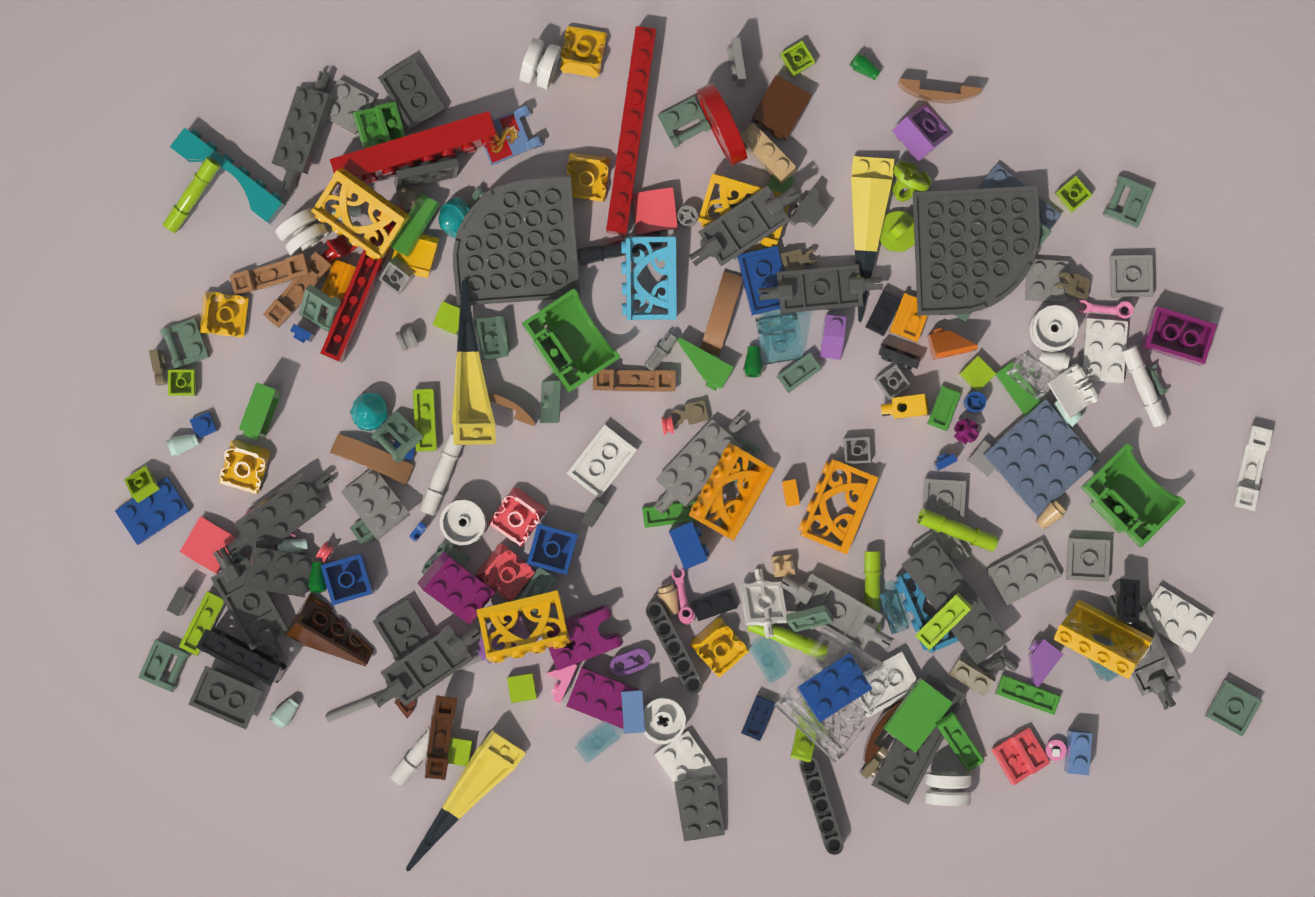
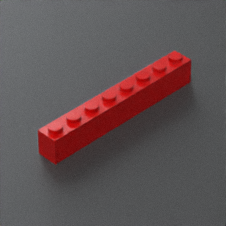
[320,206,406,363]

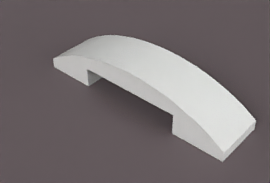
[1234,426,1273,511]

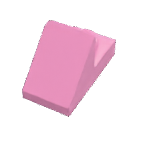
[546,664,578,703]

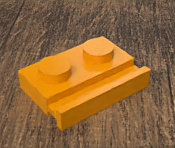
[321,259,356,305]
[889,293,927,343]

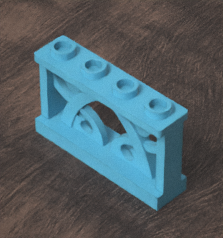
[621,235,677,320]

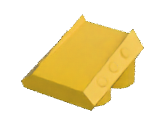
[559,26,607,79]
[567,152,610,202]
[392,234,440,278]
[199,292,249,338]
[219,440,271,494]
[690,618,749,677]

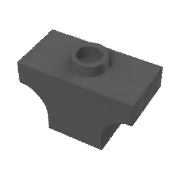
[789,187,827,228]

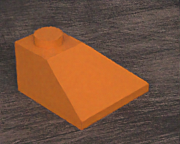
[927,328,978,360]

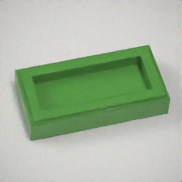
[927,385,961,431]

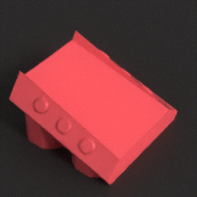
[488,487,547,546]
[476,543,536,602]

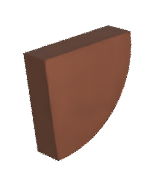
[395,699,416,718]

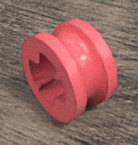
[661,415,674,435]
[316,542,335,563]

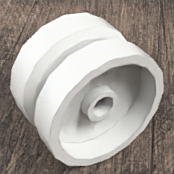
[519,38,562,90]
[275,208,329,257]
[1028,305,1079,352]
[440,500,487,545]
[643,696,686,744]
[925,771,971,806]

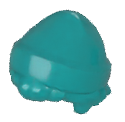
[438,197,470,238]
[350,393,388,431]

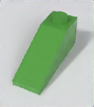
[677,337,734,391]

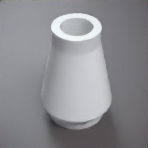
[1039,352,1070,372]

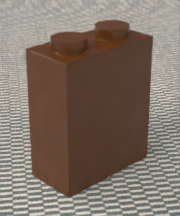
[751,75,812,141]

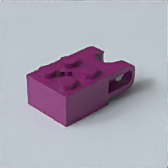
[547,604,623,671]

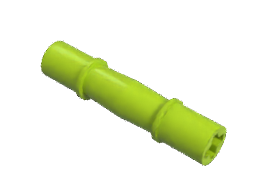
[163,157,221,233]
[917,508,999,552]
[863,551,882,631]
[747,624,830,661]

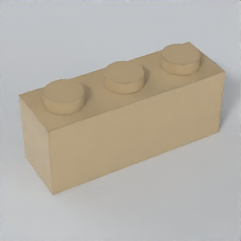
[740,123,797,185]

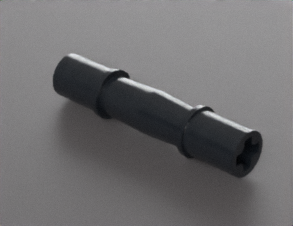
[578,231,662,265]

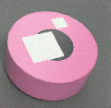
[1045,739,1067,761]

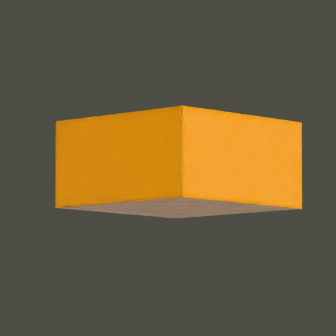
[782,479,800,507]

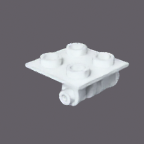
[1047,363,1099,418]

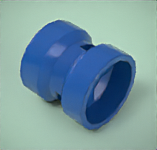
[963,391,987,413]

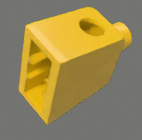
[881,394,930,419]

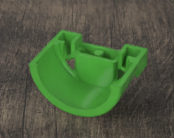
[522,289,620,394]
[1080,443,1186,547]

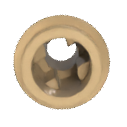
[1036,500,1067,530]
[657,583,679,616]

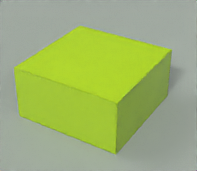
[780,41,815,77]
[1055,176,1092,213]
[432,301,460,336]
[958,356,996,392]
[168,369,196,396]
[124,465,160,503]
[507,673,537,703]
[447,736,473,766]

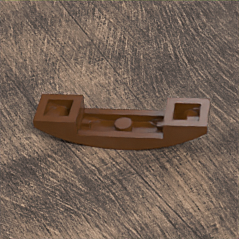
[424,695,457,780]
[863,698,904,764]

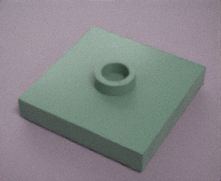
[540,381,561,424]
[1205,680,1263,737]

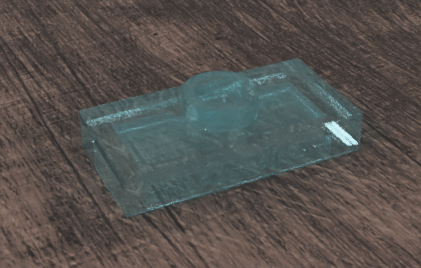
[879,589,909,635]
[748,638,787,684]
[575,722,620,764]

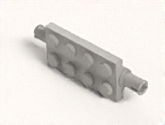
[653,415,747,515]
[780,573,894,651]

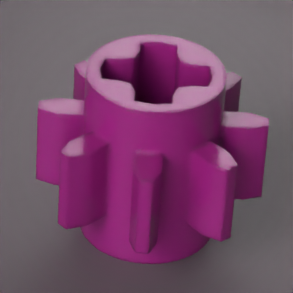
[954,417,979,445]

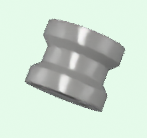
[677,205,698,228]
[396,327,419,352]

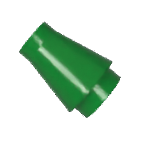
[849,52,881,80]
[743,346,763,378]
[308,562,327,593]

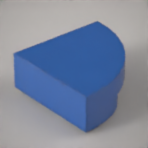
[409,521,428,542]

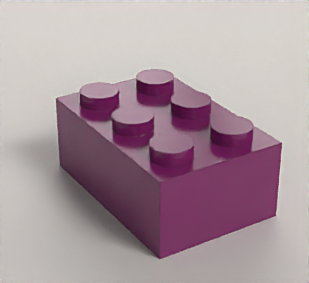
[1141,306,1217,366]
[417,551,496,625]
[566,666,640,729]

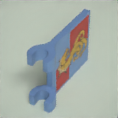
[484,105,544,165]

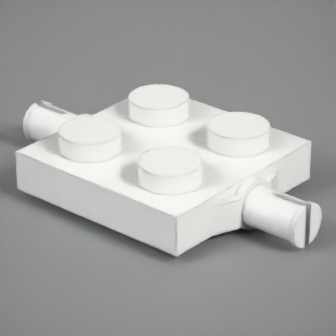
[740,569,787,638]

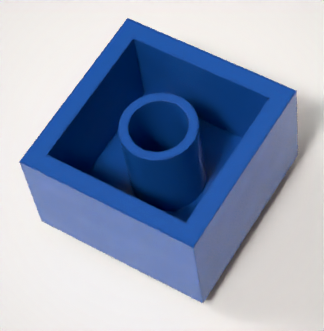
[669,522,710,570]
[527,524,579,575]
[321,553,375,606]

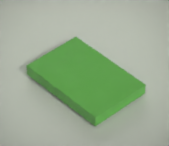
[883,678,953,753]

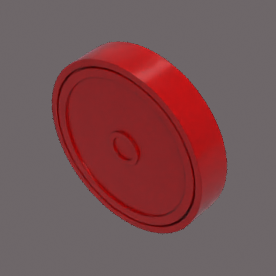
[696,83,748,166]

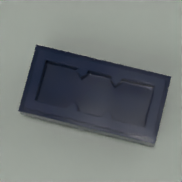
[741,695,776,741]

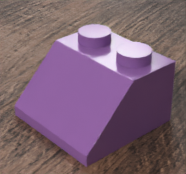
[892,103,952,162]

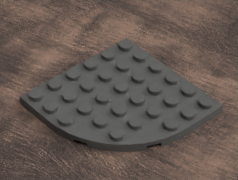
[453,175,580,306]
[913,186,1040,316]

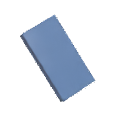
[621,690,645,734]

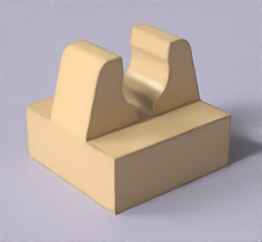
[771,554,795,577]

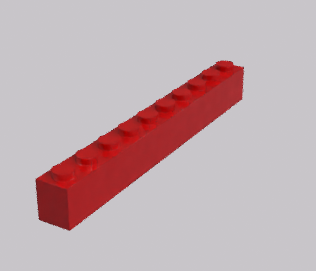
[606,26,656,236]

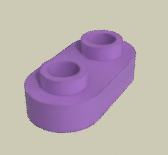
[610,648,650,677]

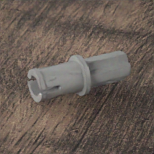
[644,332,678,371]

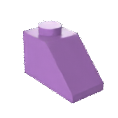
[820,315,847,360]
[1028,638,1063,687]

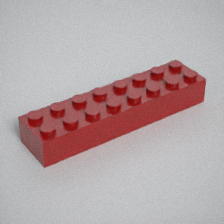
[330,111,500,187]

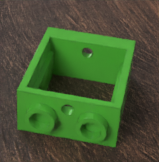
[239,382,282,440]

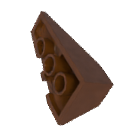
[286,593,374,667]

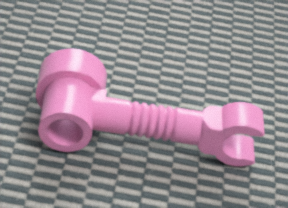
[1077,300,1134,319]
[671,568,695,625]

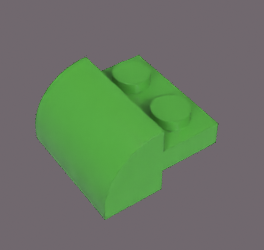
[353,101,406,149]

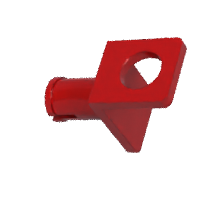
[321,234,358,263]

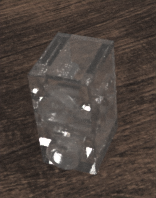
[1006,350,1058,400]

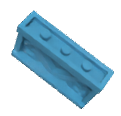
[894,572,959,653]

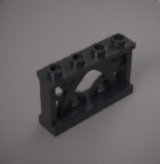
[196,627,287,687]

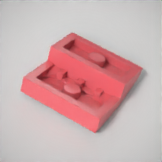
[632,187,678,235]
[180,516,237,574]
[991,727,1050,785]

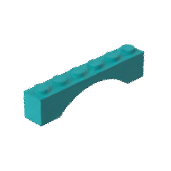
[169,127,285,225]

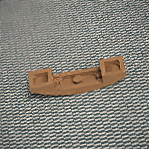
[897,78,982,103]
[263,251,331,328]
[230,253,310,295]
[700,271,742,356]
[593,369,676,392]
[488,393,536,426]
[330,434,414,485]

